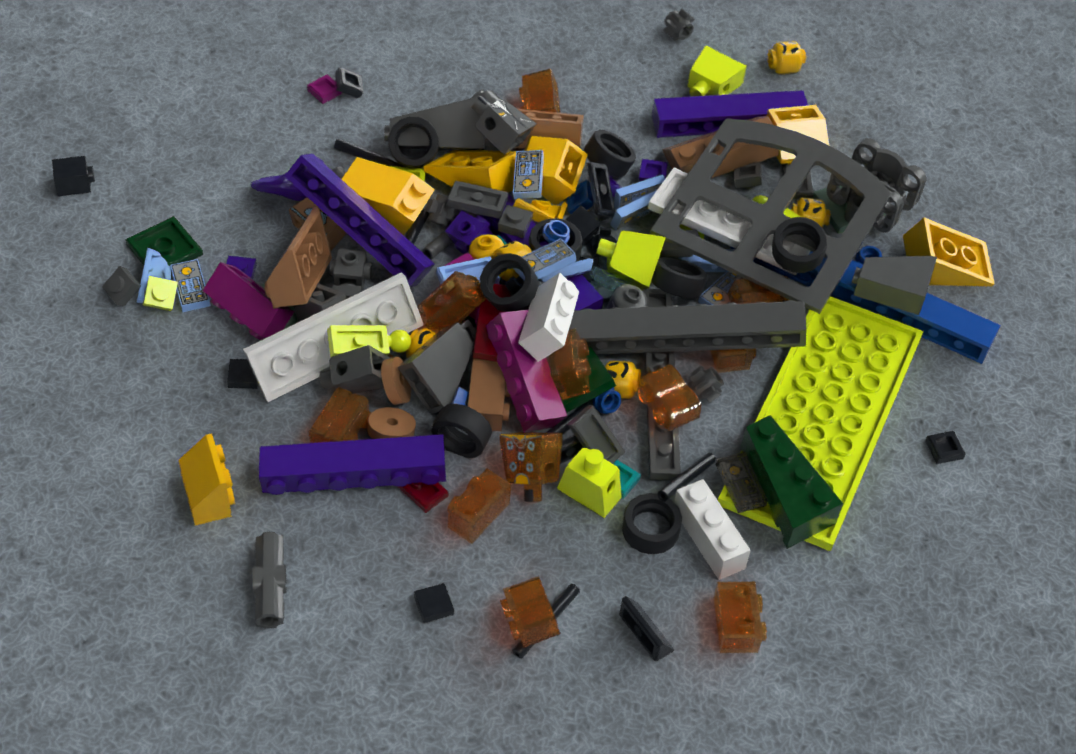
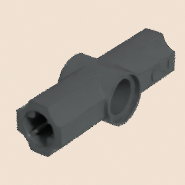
[252,532,287,629]

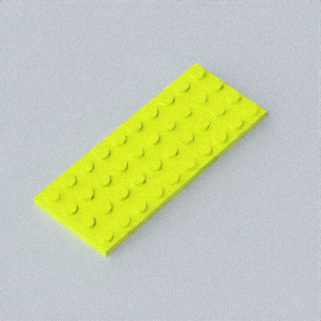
[718,296,924,552]

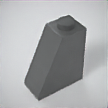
[852,256,937,315]
[397,322,474,414]

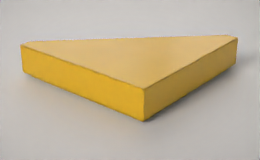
[513,198,568,222]

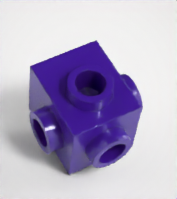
[445,210,493,254]

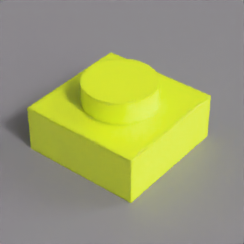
[143,276,178,311]

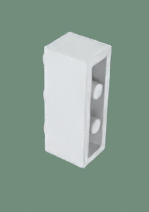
[518,273,579,362]
[674,479,751,580]

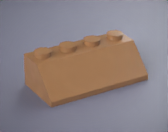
[662,116,779,178]
[265,207,332,308]

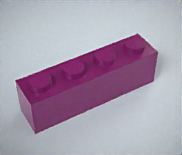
[486,310,567,432]

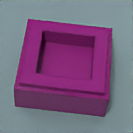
[307,74,343,104]

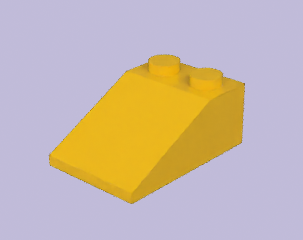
[423,150,516,193]
[342,157,435,235]
[903,218,995,286]

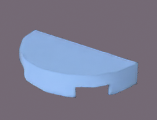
[137,248,171,303]

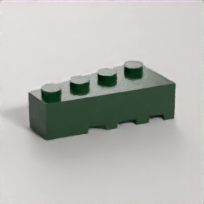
[740,415,843,549]

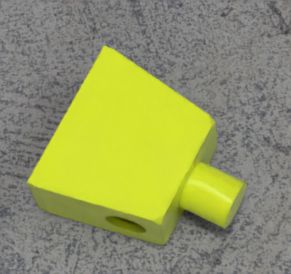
[688,46,746,97]
[596,230,666,290]
[557,448,622,518]

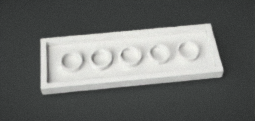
[648,168,811,275]
[243,273,424,402]

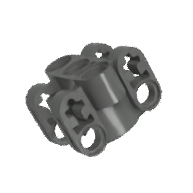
[827,138,927,233]

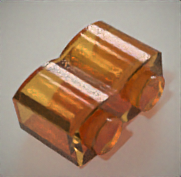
[637,364,702,431]
[500,576,560,647]

